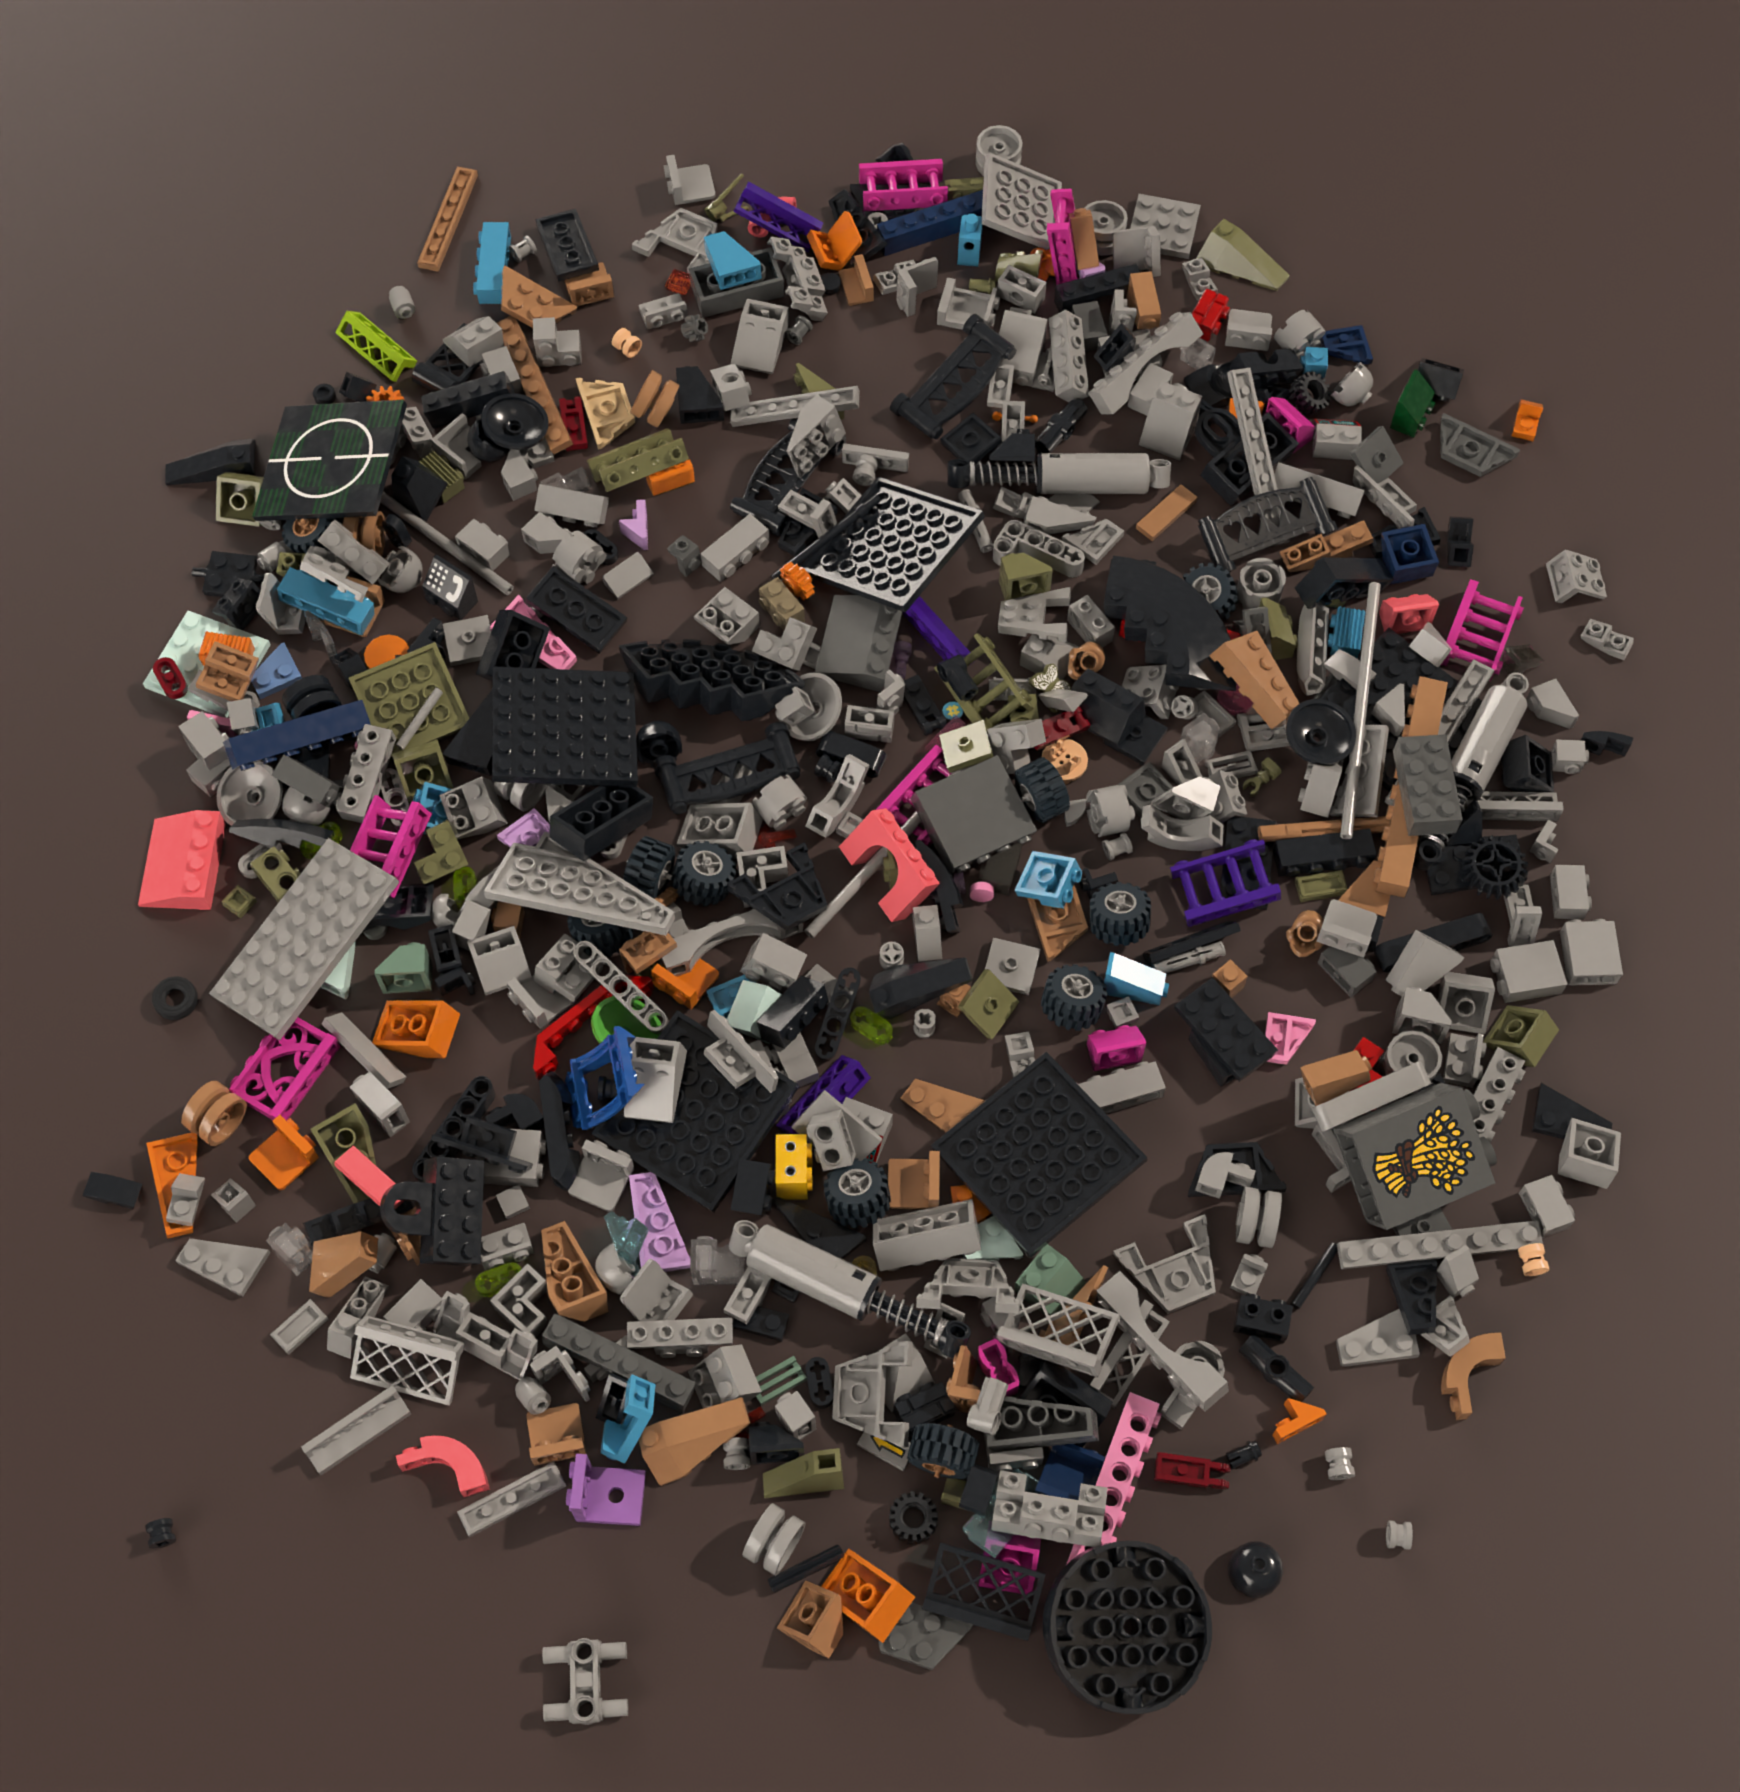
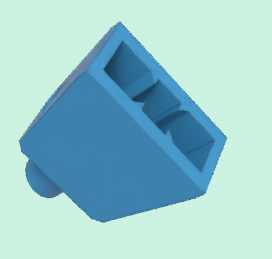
[957,214,983,267]

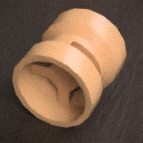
[612,328,642,358]
[1518,1243,1550,1276]

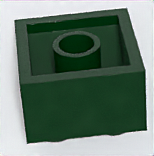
[1390,369,1435,438]

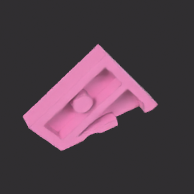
[1265,1012,1316,1065]

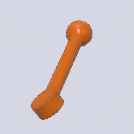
[992,411,1038,423]

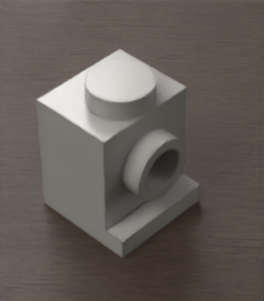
[775,686,815,727]

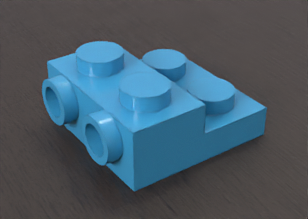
[413,782,452,835]
[1015,851,1082,909]

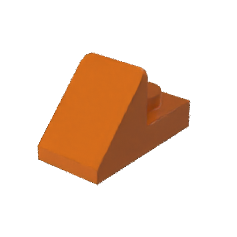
[1512,400,1543,442]
[1272,1398,1327,1445]

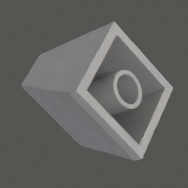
[999,310,1048,387]
[1139,381,1202,461]

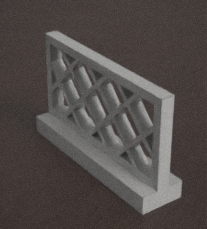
[997,1283,1120,1377]
[350,1315,465,1405]

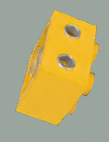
[776,1134,813,1200]

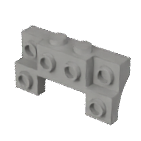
[767,237,828,321]
[433,1291,538,1380]
[991,1470,1108,1547]

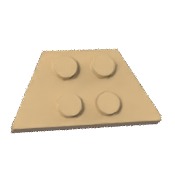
[575,378,635,450]

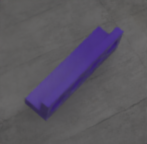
[733,181,823,252]
[902,596,975,665]
[776,1055,871,1143]

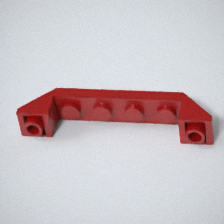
[533,975,654,1080]

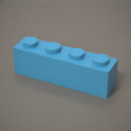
[473,222,511,304]
[277,567,375,636]

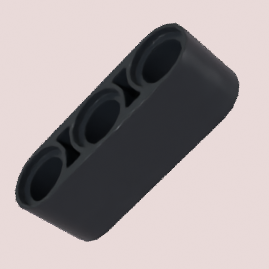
[816,731,887,778]

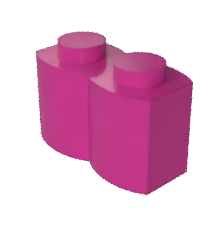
[977,1339,1019,1397]

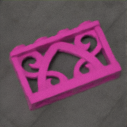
[229,1017,341,1121]

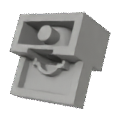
[533,934,603,1002]

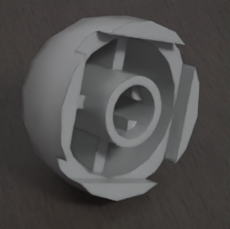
[1330,362,1373,406]
[378,546,422,593]
[282,787,332,826]
[595,1241,640,1294]

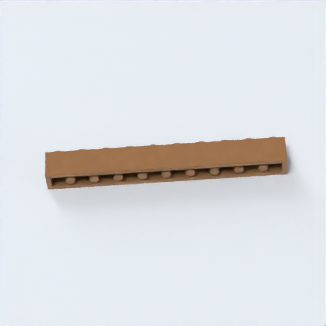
[1373,676,1448,898]

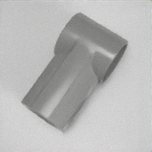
[967,1377,1009,1435]

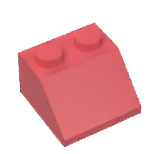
[1379,594,1439,634]

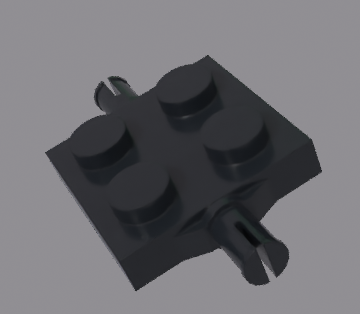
[191,551,265,597]

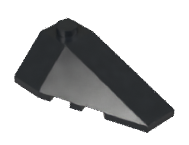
[165,439,255,485]

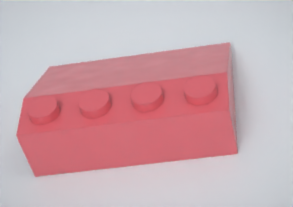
[138,810,226,910]

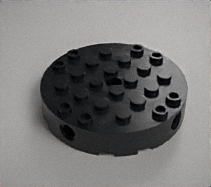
[1043,1541,1212,1714]

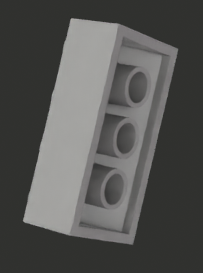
[873,1199,981,1271]

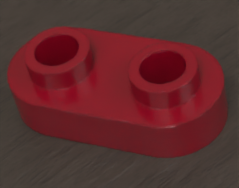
[153,657,188,699]

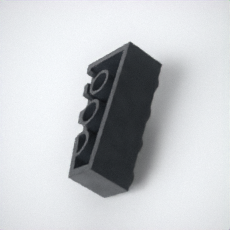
[1295,557,1394,609]

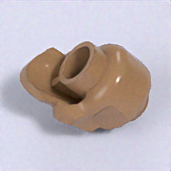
[1068,642,1105,680]
[1286,910,1324,957]

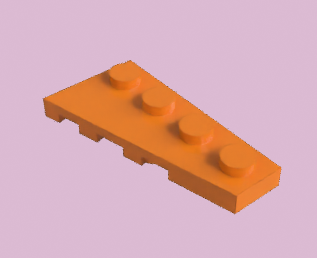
[146,1133,198,1239]

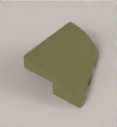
[995,250,1043,282]

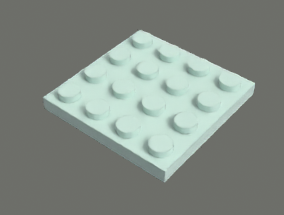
[143,611,270,718]

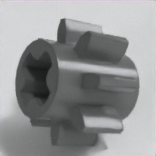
[681,314,708,342]

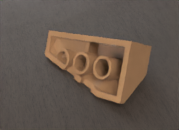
[541,1221,608,1322]
[1039,1265,1108,1345]
[638,1398,750,1486]

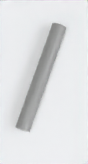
[396,688,443,750]

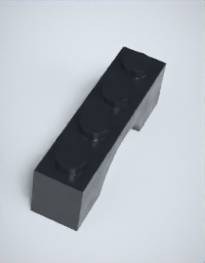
[1054,264,1141,313]

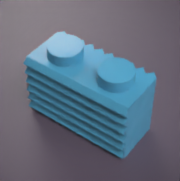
[1327,606,1365,658]

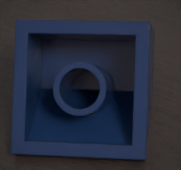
[1381,524,1439,585]

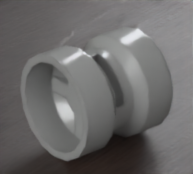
[853,455,878,486]
[723,1438,750,1470]
[1325,1447,1355,1480]

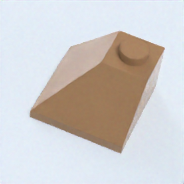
[777,1580,843,1658]

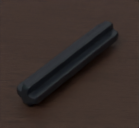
[768,1545,844,1593]

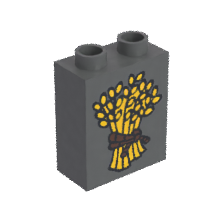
[1333,1083,1497,1230]

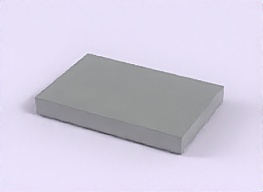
[791,1090,882,1161]

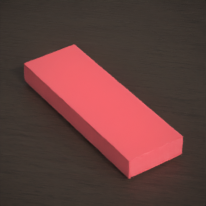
[334,1146,404,1210]

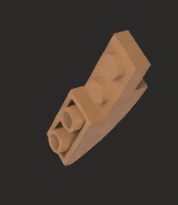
[1279,520,1373,572]

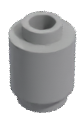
[389,286,416,319]
[257,540,292,572]
[369,1233,397,1273]
[515,1377,551,1415]

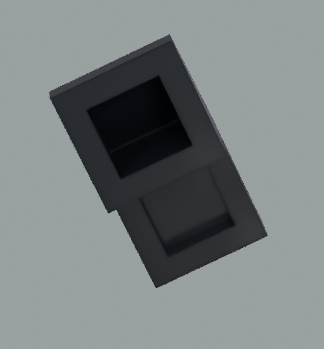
[1447,516,1474,567]

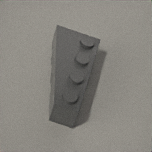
[986,1396,1099,1452]

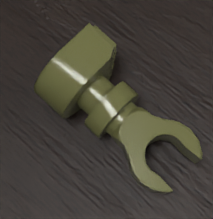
[1243,757,1282,797]

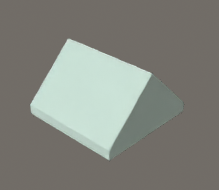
[727,980,782,1044]

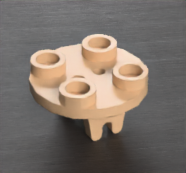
[1042,739,1088,784]

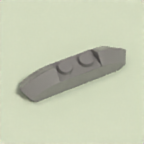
[1297,603,1329,696]

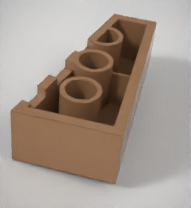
[1210,631,1299,729]

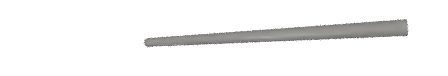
[380,491,514,595]
[1340,582,1381,839]
[804,764,976,939]

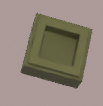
[221,885,257,919]

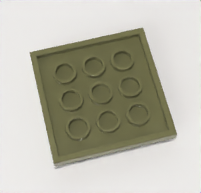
[349,642,469,761]

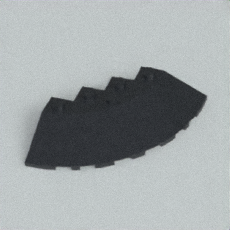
[1104,556,1236,691]
[619,639,805,721]

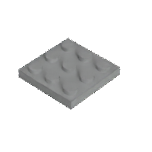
[1130,194,1201,259]

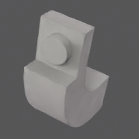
[805,754,870,838]
[1141,804,1224,851]

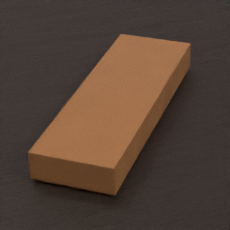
[1136,484,1198,541]

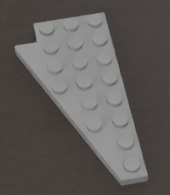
[484,832,675,936]

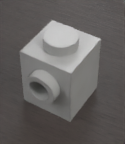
[1551,739,1589,774]

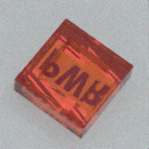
[665,269,691,296]

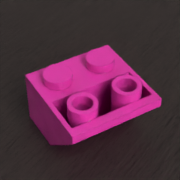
[1266,397,1315,454]

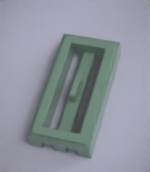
[756,1356,807,1406]

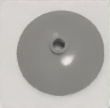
[780,673,842,741]
[217,761,283,826]

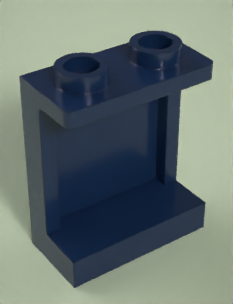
[1034,1444,1105,1500]

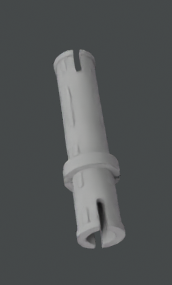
[957,489,994,553]
[1151,941,1226,973]

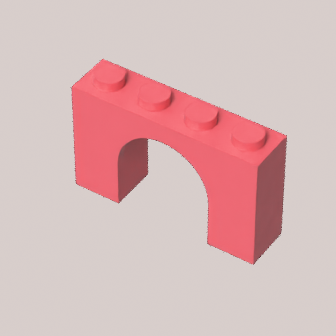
[839,808,940,922]

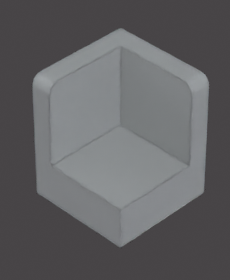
[1160,1387,1196,1430]

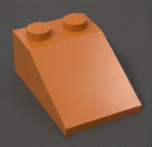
[372,1001,460,1059]
[821,1548,915,1643]

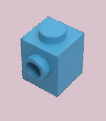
[1299,347,1328,379]

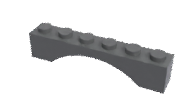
[542,1313,696,1414]

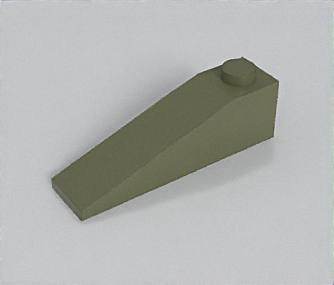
[1196,219,1290,291]
[311,1103,376,1203]

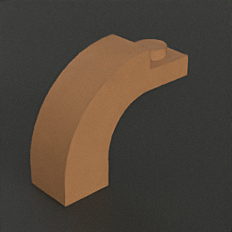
[1441,1333,1506,1420]

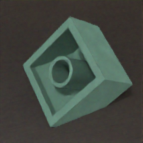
[375,942,432,994]
[1014,1244,1086,1316]

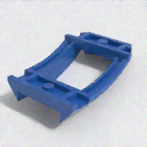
[565,1026,645,1130]

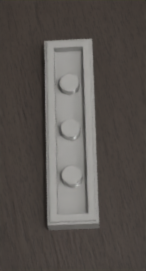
[322,1012,406,1089]
[457,1461,566,1537]

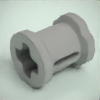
[509,236,537,263]
[1102,833,1133,861]
[913,1009,936,1038]

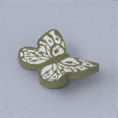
[1029,663,1071,713]

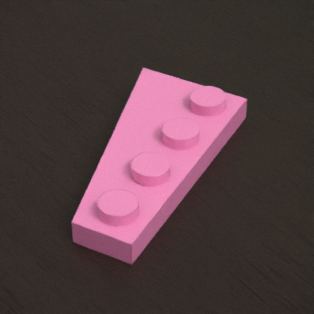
[490,595,577,670]

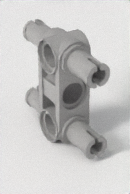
[543,1638,628,1725]

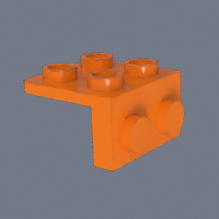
[807,211,862,271]
[651,958,719,1010]
[249,1115,319,1190]

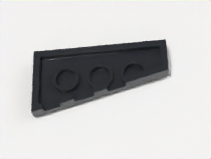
[828,189,888,267]

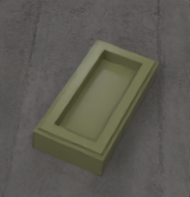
[1295,870,1348,902]

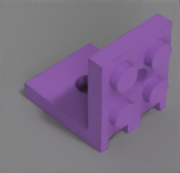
[566,1454,646,1526]

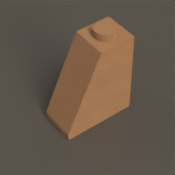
[1069,208,1099,270]
[1126,271,1161,329]
[1338,860,1390,921]
[1300,1050,1372,1106]
[309,1231,378,1298]

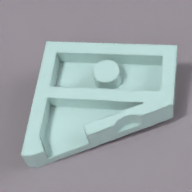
[962,1216,1023,1260]

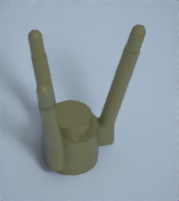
[705,174,749,222]

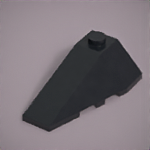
[869,957,973,1020]

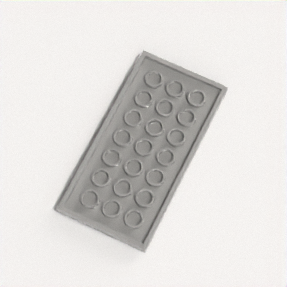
[209,838,399,1041]

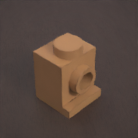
[937,984,971,1018]

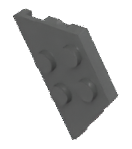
[1440,413,1520,477]
[878,1603,973,1670]

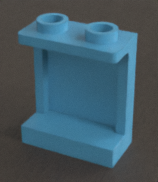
[601,1374,656,1463]

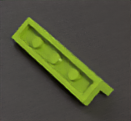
[335,311,417,382]

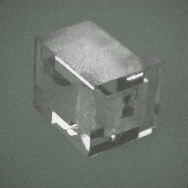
[1180,338,1216,370]

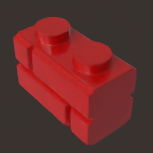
[1192,289,1230,341]

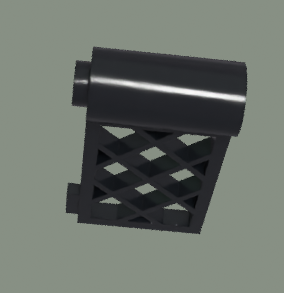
[412,323,483,392]

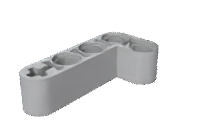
[993,520,1085,578]

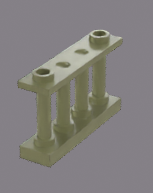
[587,428,689,492]
[934,633,1034,732]

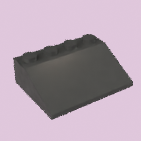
[815,595,902,693]

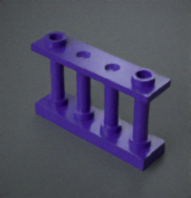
[1170,839,1281,927]

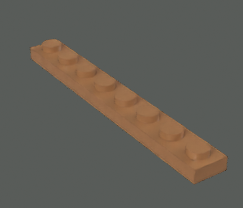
[497,316,573,454]

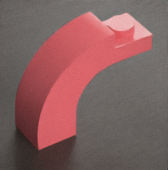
[396,1436,490,1497]

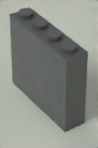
[910,755,1037,874]

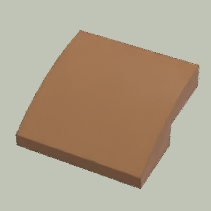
[196,641,259,701]

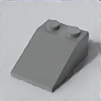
[677,803,763,859]

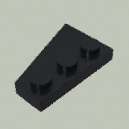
[1386,1259,1437,1335]

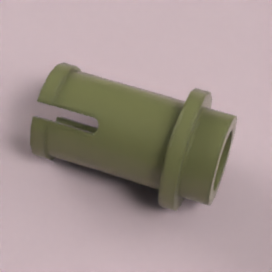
[969,278,996,295]

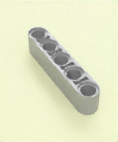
[573,941,669,1034]
[1311,1060,1432,1132]

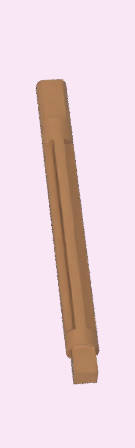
[1258,816,1390,842]

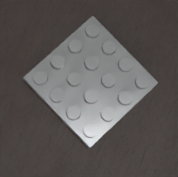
[981,152,1062,250]

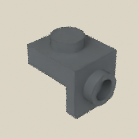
[668,535,702,577]

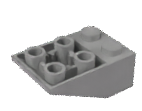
[731,299,789,374]
[787,394,846,478]
[624,1037,687,1123]

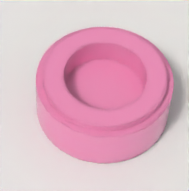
[970,882,994,902]

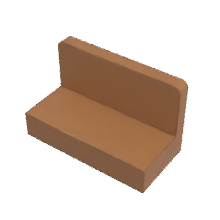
[838,254,874,306]

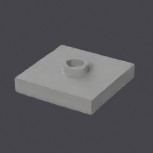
[443,615,491,666]
[985,938,1041,995]

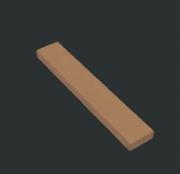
[417,166,478,272]

